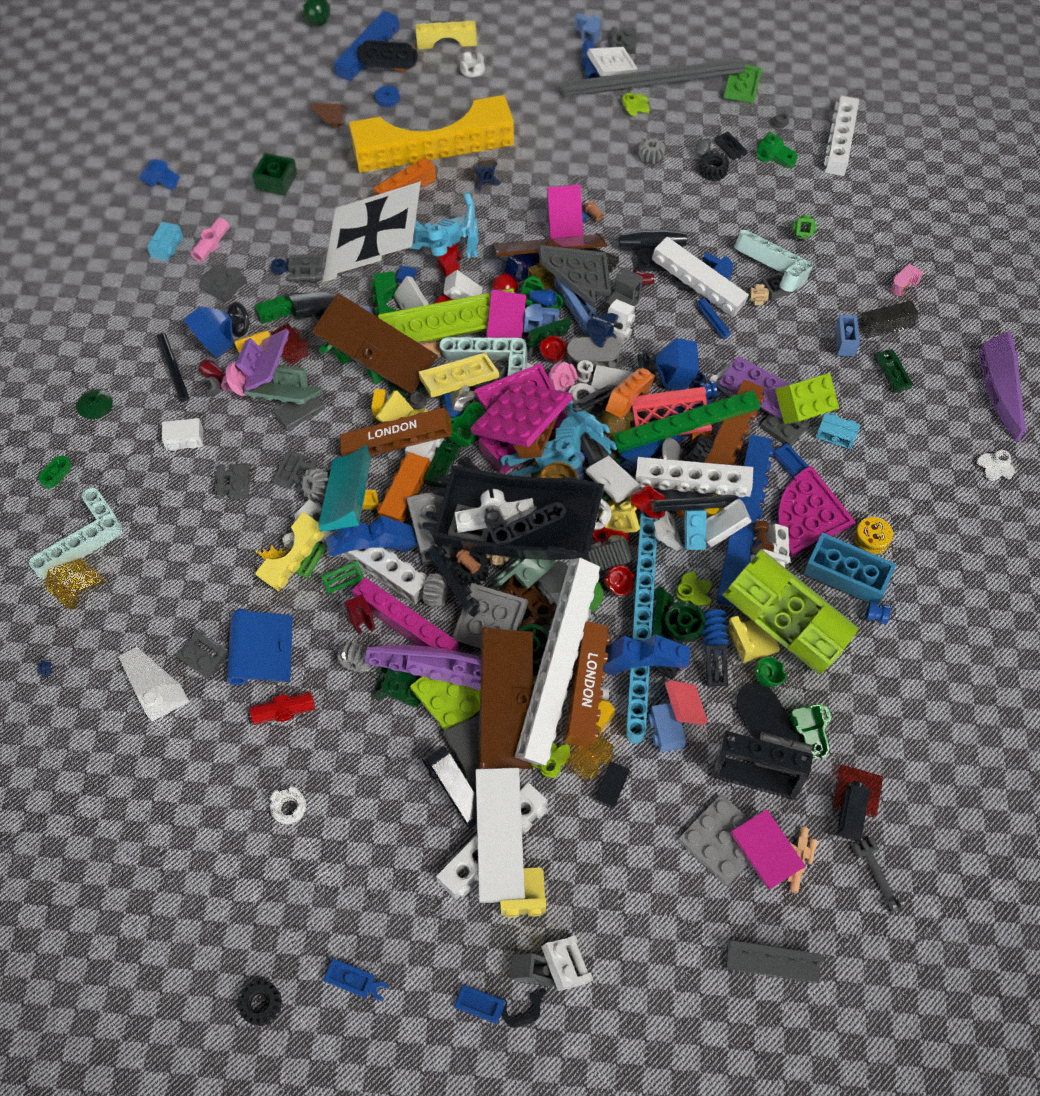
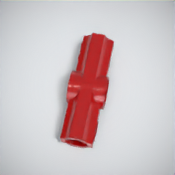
[250,691,315,725]

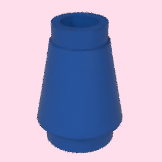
[530,289,557,307]

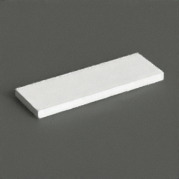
[476,768,525,903]

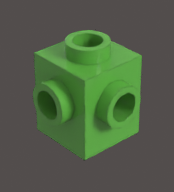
[792,215,817,239]

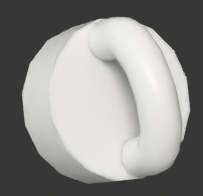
[282,532,295,549]

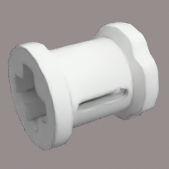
[577,360,593,384]

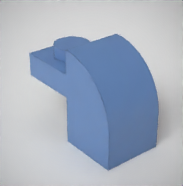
[574,13,601,44]
[523,304,559,333]

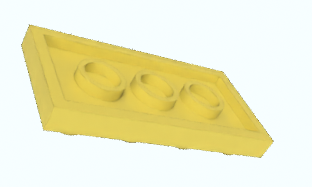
[419,353,499,398]

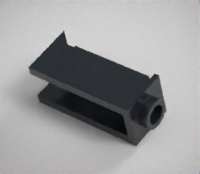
[833,781,870,841]

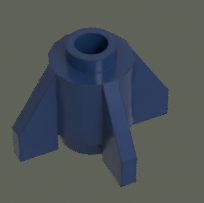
[473,160,501,190]
[587,313,619,348]

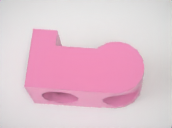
[890,263,923,296]

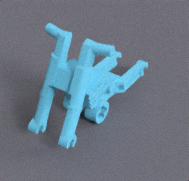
[409,192,479,258]
[500,390,617,477]

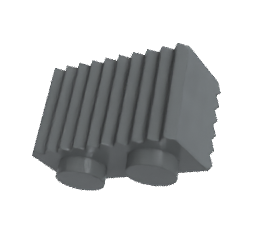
[588,534,632,571]

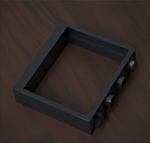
[711,731,814,800]

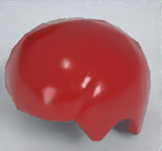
[491,274,518,293]
[540,335,567,363]
[604,565,635,596]

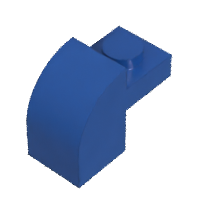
[139,159,180,191]
[702,252,733,281]

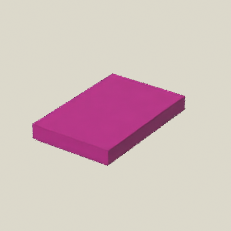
[547,184,583,239]
[486,289,526,338]
[730,809,806,891]

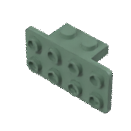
[243,365,322,404]
[488,558,556,589]

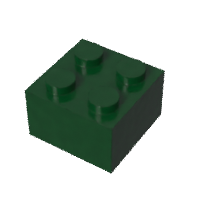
[252,152,298,196]

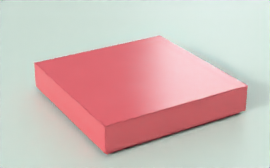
[665,680,708,725]

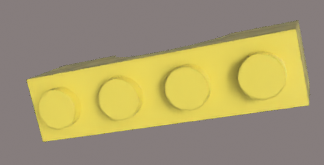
[416,21,477,49]
[255,512,325,592]

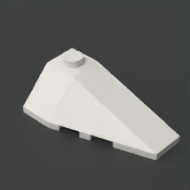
[118,647,189,722]

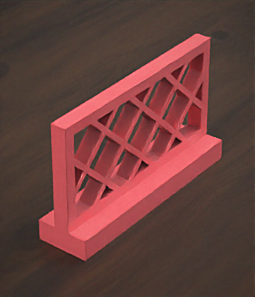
[632,387,712,436]

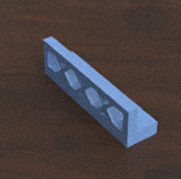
[554,276,598,337]

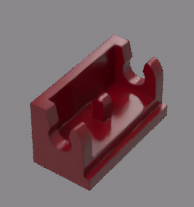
[344,594,376,634]

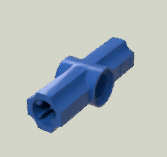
[581,41,600,79]

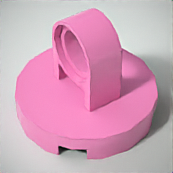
[221,361,248,396]
[547,362,578,392]

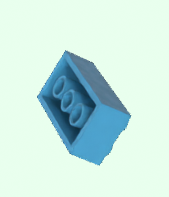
[804,533,897,604]

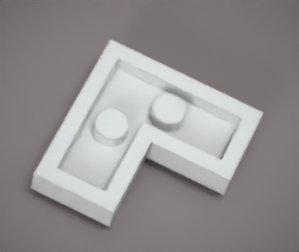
[654,511,683,551]

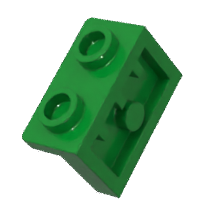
[255,295,293,324]

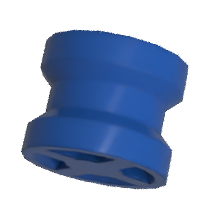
[698,380,717,399]

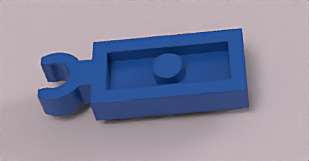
[323,958,389,1002]

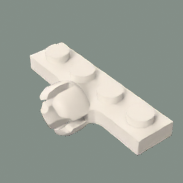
[455,489,536,533]

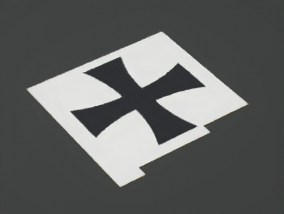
[322,181,421,283]

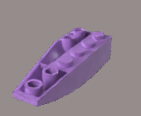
[978,332,1026,441]
[365,645,481,690]

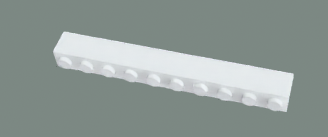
[515,558,600,765]

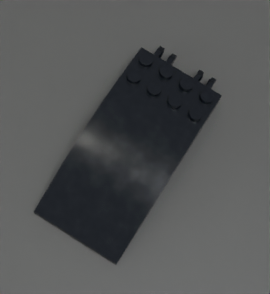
[422,465,605,560]

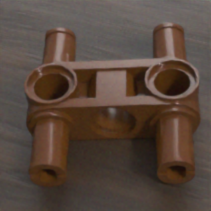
[501,575,557,628]

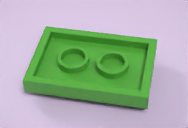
[724,65,763,103]

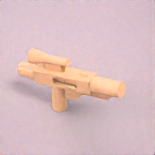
[788,827,818,893]

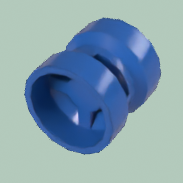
[865,601,891,625]

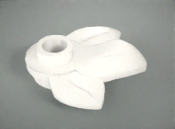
[977,450,1015,481]

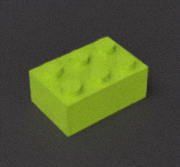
[775,373,839,424]

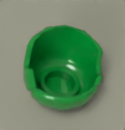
[754,656,788,688]

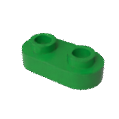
[38,455,72,489]

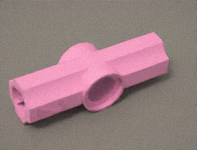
[190,217,230,263]

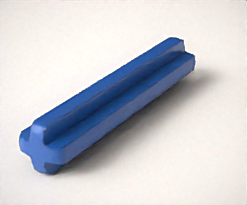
[697,298,731,339]

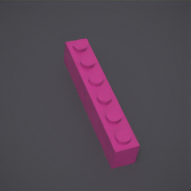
[352,577,459,651]

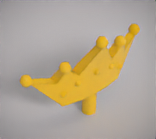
[255,545,291,560]

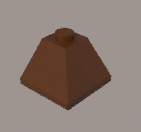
[310,103,347,127]

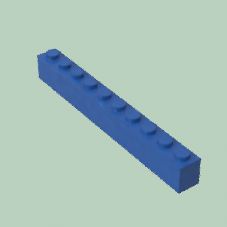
[716,434,774,607]

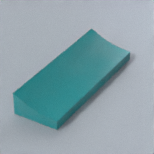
[318,444,371,532]

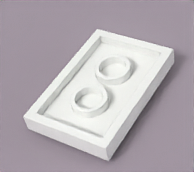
[586,47,638,76]

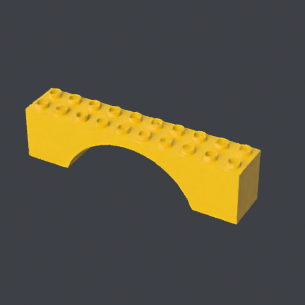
[349,95,514,173]

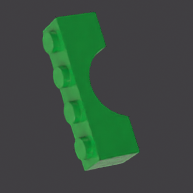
[371,271,400,317]

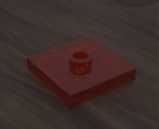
[832,765,883,818]

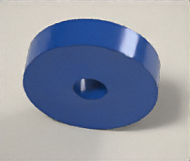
[375,85,400,107]

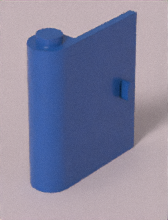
[227,609,293,685]

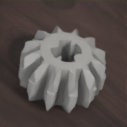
[638,137,665,164]
[300,468,329,500]
[423,573,450,607]
[338,641,371,673]

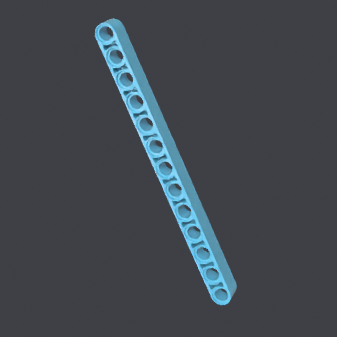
[626,511,658,744]

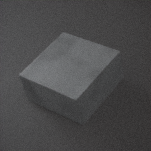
[761,273,790,301]

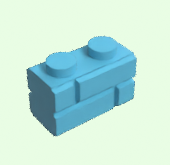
[147,222,183,261]
[816,413,860,450]
[684,509,706,550]

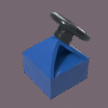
[183,302,249,358]
[637,338,699,390]

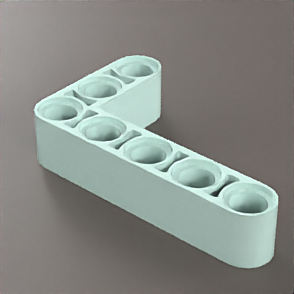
[734,230,813,292]
[440,337,528,376]
[29,488,122,578]

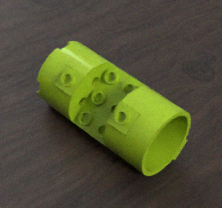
[722,549,859,675]

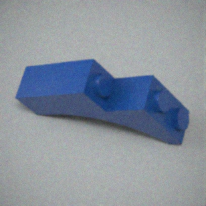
[326,516,418,557]
[603,635,690,676]

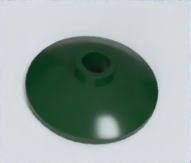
[76,389,113,420]

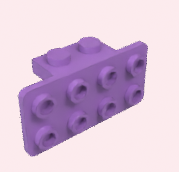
[236,329,289,391]
[720,357,789,418]

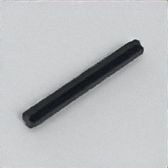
[157,333,190,402]
[572,385,615,413]
[651,495,737,512]

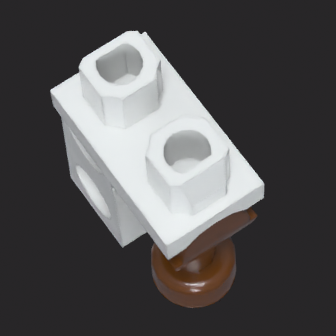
[750,521,791,567]

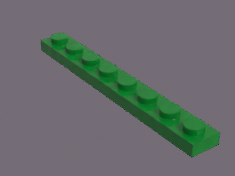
[612,390,760,453]

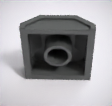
[199,265,247,303]

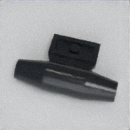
[619,230,687,272]

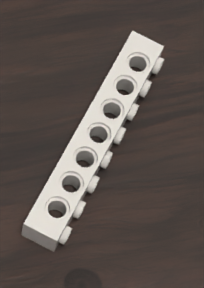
[294,499,428,605]

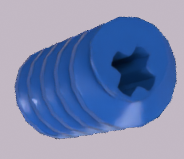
[702,609,729,654]

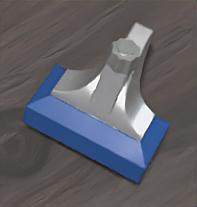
[441,385,477,418]

